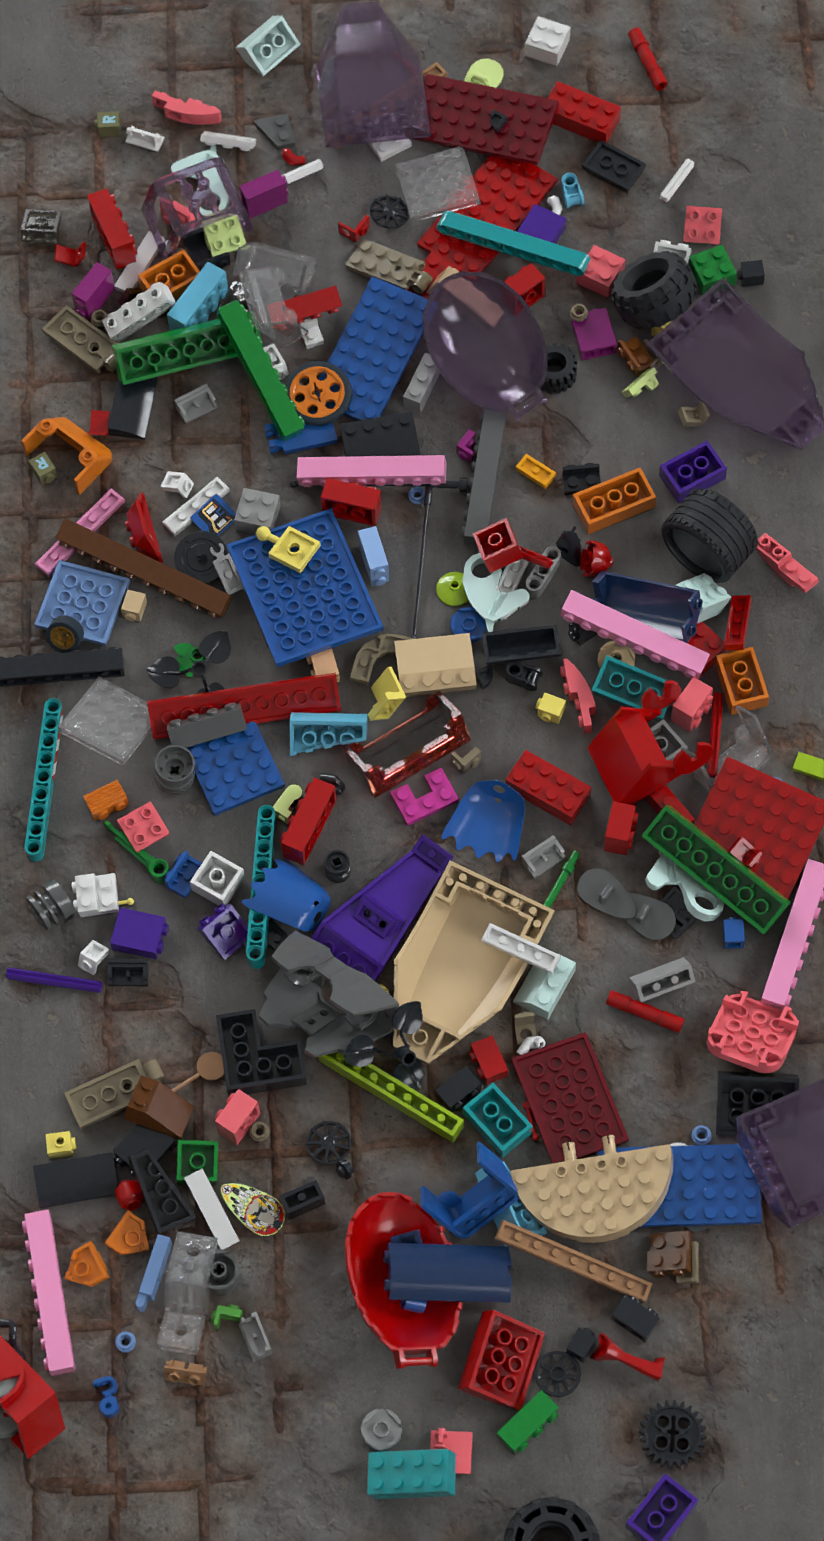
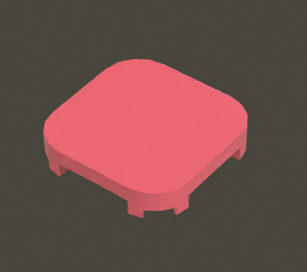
[707,991,799,1073]

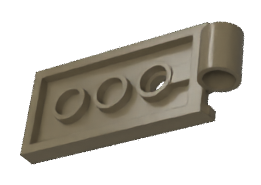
[345,239,433,294]
[42,305,118,374]
[64,1059,165,1130]

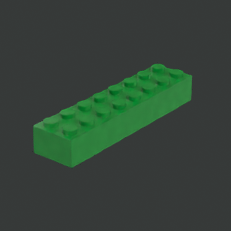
[111,311,261,385]
[642,805,791,934]

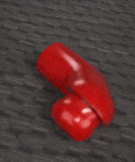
[281,148,306,166]

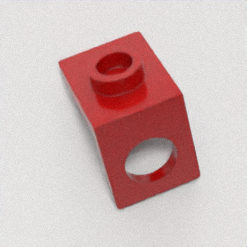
[338,215,370,243]
[54,242,86,268]
[87,410,110,436]

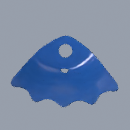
[441,780,525,862]
[241,858,331,931]

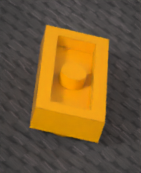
[515,454,556,489]

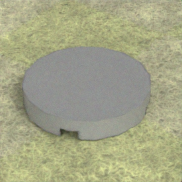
[361,1409,402,1451]

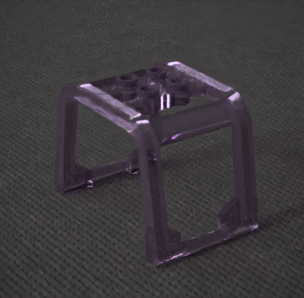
[141,157,253,260]

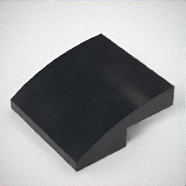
[659,886,698,939]

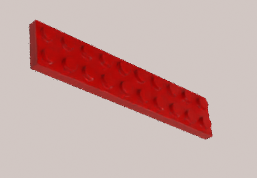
[147,672,341,739]

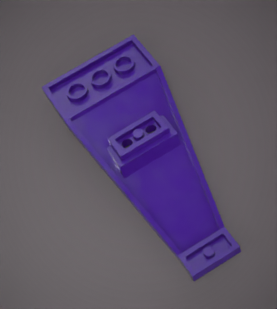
[311,835,454,982]

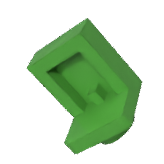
[211,1304,243,1330]

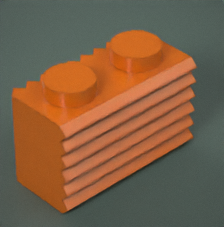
[83,779,129,821]

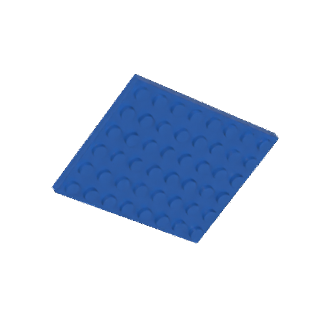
[227,508,384,667]

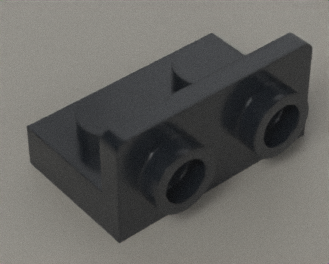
[562,463,601,495]

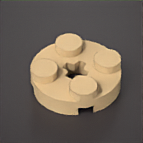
[597,641,635,669]

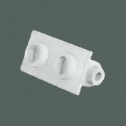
[125,126,164,152]

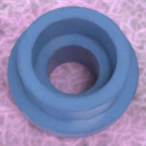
[408,486,425,504]
[691,1125,712,1145]
[115,1332,136,1353]

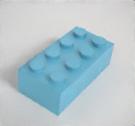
[167,262,229,331]

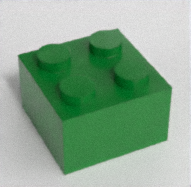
[689,245,737,296]
[176,1140,218,1185]

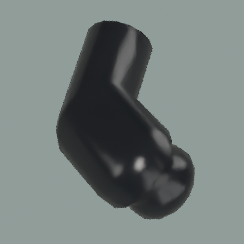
[319,773,345,795]

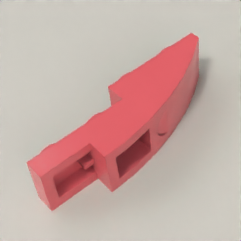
[152,90,222,125]
[755,533,819,594]
[560,658,596,734]

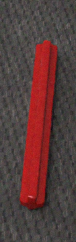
[707,692,723,778]

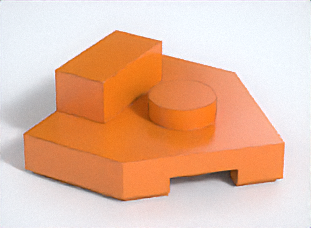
[104,1210,149,1256]
[64,1241,110,1287]

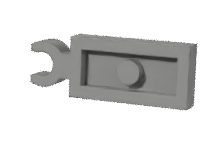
[210,543,244,595]

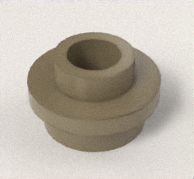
[570,304,588,322]
[91,310,108,327]
[249,1122,270,1142]

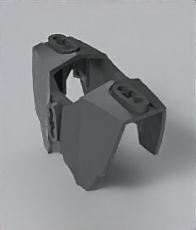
[259,931,399,1058]

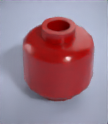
[115,1180,144,1211]

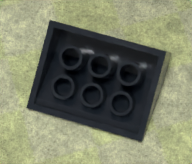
[340,411,421,457]
[716,1071,799,1138]

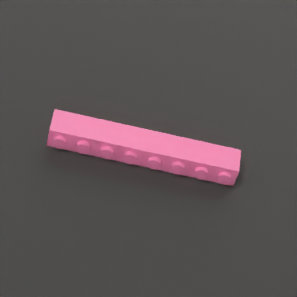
[296,455,447,487]
[560,590,710,679]
[761,859,824,1010]
[22,1209,76,1376]

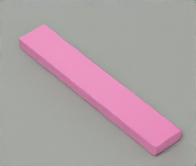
[35,489,125,577]

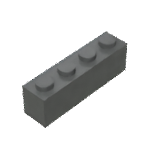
[167,703,247,748]

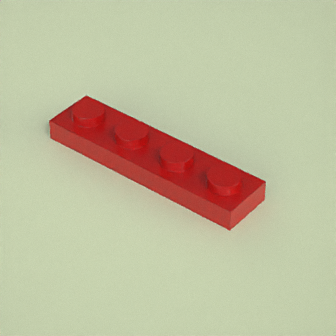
[724,595,752,651]

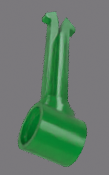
[103,821,169,884]

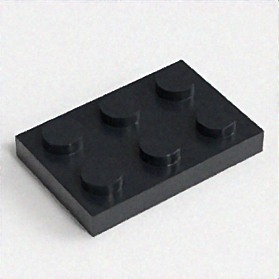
[582,140,646,193]

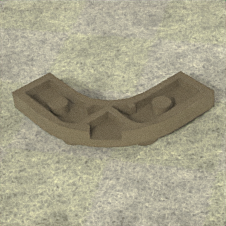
[350,634,415,684]

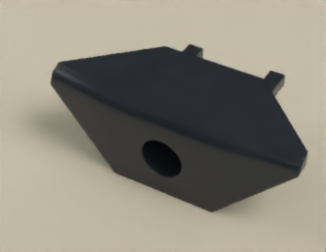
[556,526,582,567]

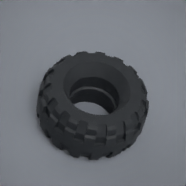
[612,251,697,330]
[503,1496,600,1541]

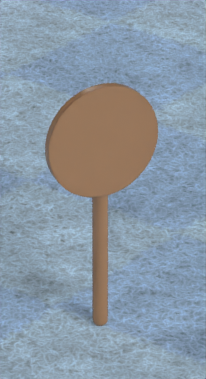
[171,1052,224,1092]

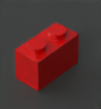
[469,1035,508,1085]

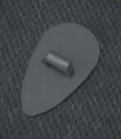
[577,868,637,919]
[624,893,676,940]

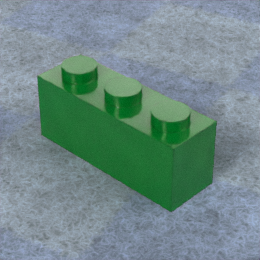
[497,1390,559,1455]

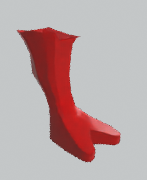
[591,1333,665,1382]

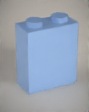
[358,526,389,586]

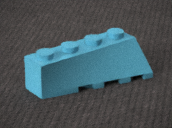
[290,712,367,756]
[475,1161,547,1246]

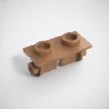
[164,1360,207,1386]

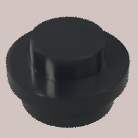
[336,1160,354,1179]

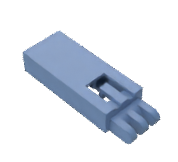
[136,1234,173,1312]

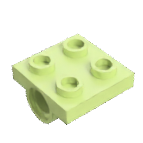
[202,213,247,257]

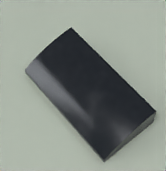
[108,377,158,440]
[482,625,562,665]
[33,1152,119,1208]

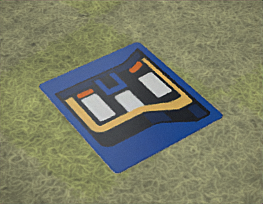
[190,494,236,536]

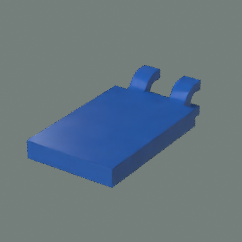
[264,408,338,455]

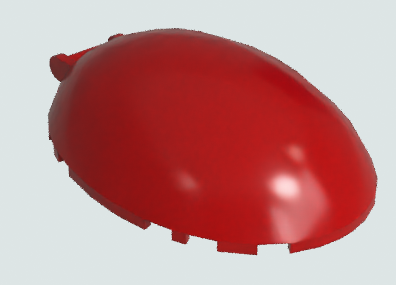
[345,1192,462,1369]

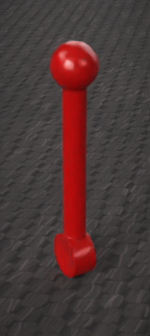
[523,1101,539,1141]

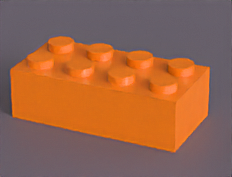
[572,467,656,535]

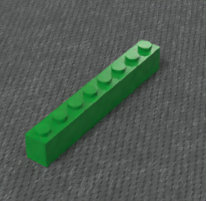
[216,300,305,442]

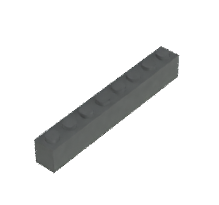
[461,406,507,546]

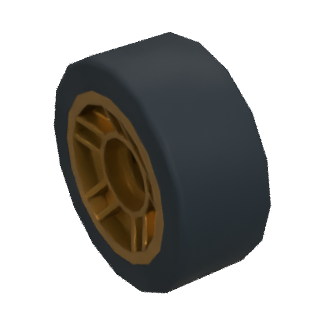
[46,615,84,653]

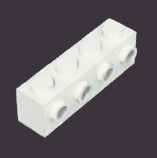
[102,282,176,343]

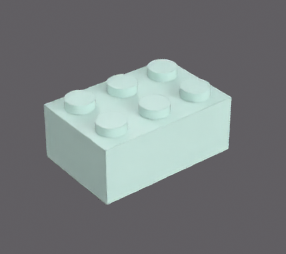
[675,573,731,623]

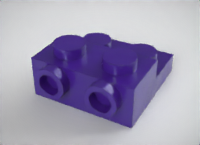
[197,903,248,960]

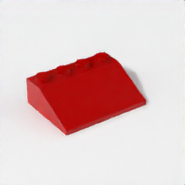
[458,1310,545,1411]

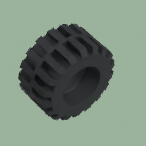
[531,343,577,394]

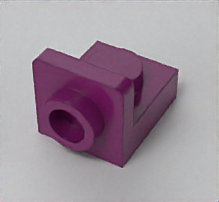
[456,429,476,462]

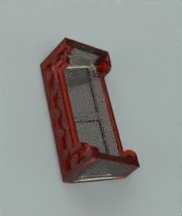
[343,691,471,798]

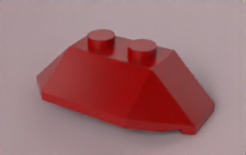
[125,492,163,563]

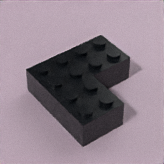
[216,1009,307,1097]

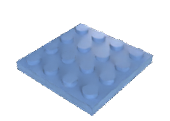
[34,560,130,646]

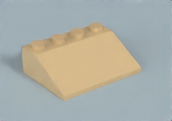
[394,633,476,697]

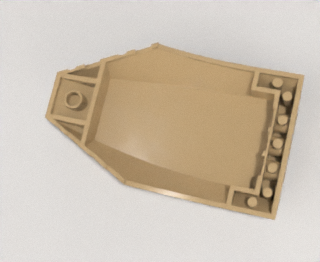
[393,861,555,1064]

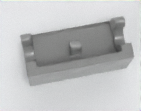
[175,384,218,424]
[522,835,566,879]
[239,1312,272,1362]

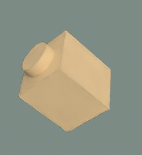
[121,590,147,622]

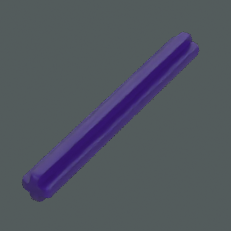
[6,967,102,993]

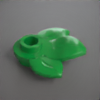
[174,643,207,678]

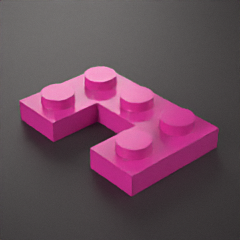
[390,768,459,826]

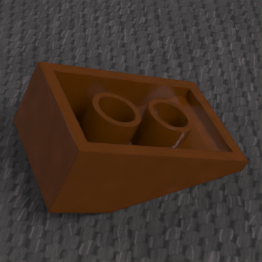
[124,1075,194,1140]

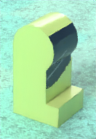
[273,785,303,824]

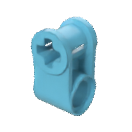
[561,173,584,209]

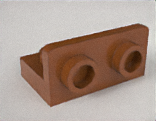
[617,336,654,377]

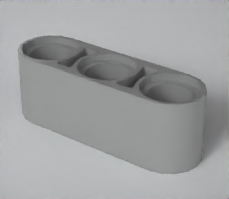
[526,546,561,599]

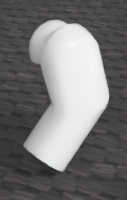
[547,195,563,215]
[516,1036,545,1055]

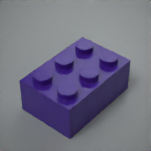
[659,440,727,504]
[625,1474,698,1541]

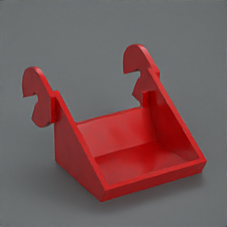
[587,680,714,805]

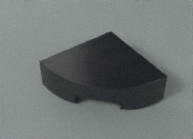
[490,109,508,134]
[475,664,493,690]

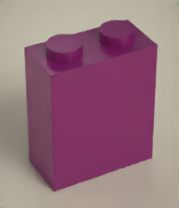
[239,169,289,219]
[71,262,115,320]
[570,308,617,361]

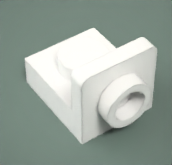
[299,318,324,349]
[161,471,194,498]
[78,940,109,975]

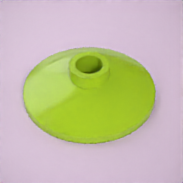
[436,572,469,606]

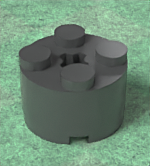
[198,1249,241,1296]

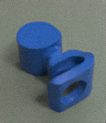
[93,1376,119,1418]

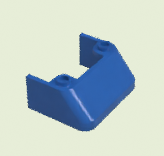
[420,1142,518,1239]

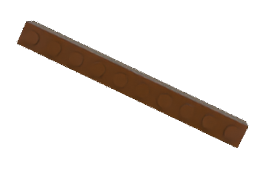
[55,518,233,619]

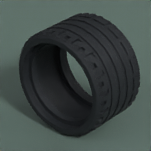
[661,489,758,583]

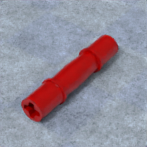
[628,27,668,91]
[606,990,685,1033]

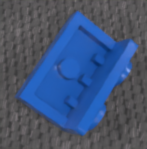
[164,850,202,899]

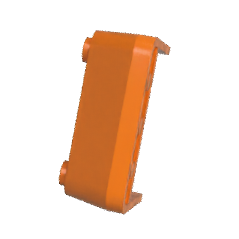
[21,417,112,495]

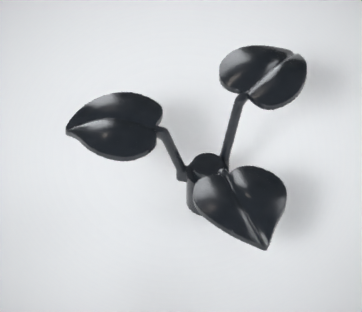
[147,631,231,694]
[343,1001,423,1090]

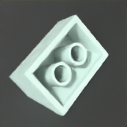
[236,16,301,76]
[513,954,576,1020]

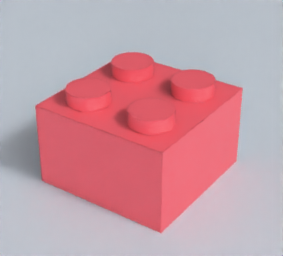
[576,245,626,298]
[671,677,713,733]
[215,1089,260,1146]

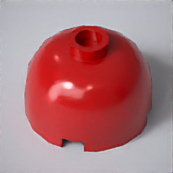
[580,540,613,578]

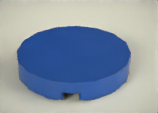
[450,607,487,643]

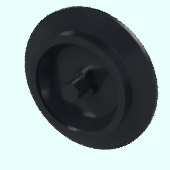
[174,531,228,584]

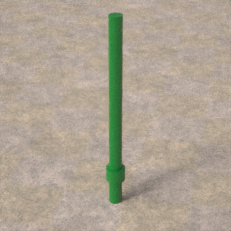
[543,850,580,908]

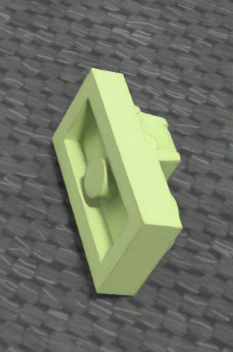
[622,367,659,398]

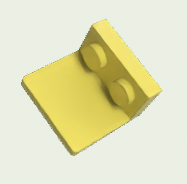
[368,667,406,721]

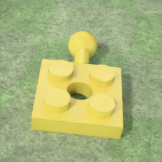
[256,526,321,573]

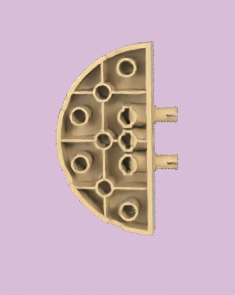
[510,1135,673,1243]

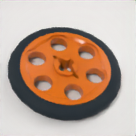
[285,361,352,426]

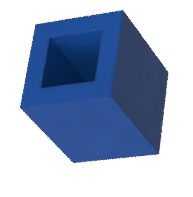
[722,917,745,949]

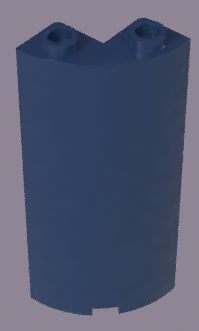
[592,571,703,643]
[383,1243,512,1303]

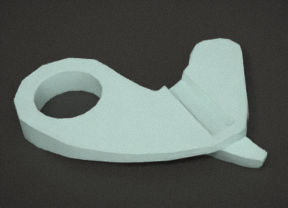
[171,146,230,221]
[463,553,530,632]
[645,851,724,921]

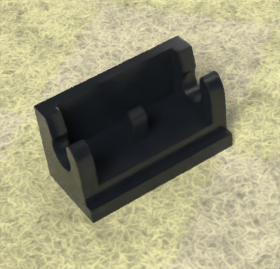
[107,959,149,986]

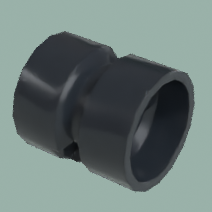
[324,850,351,883]

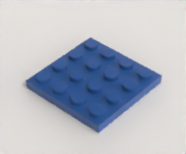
[186,722,285,816]

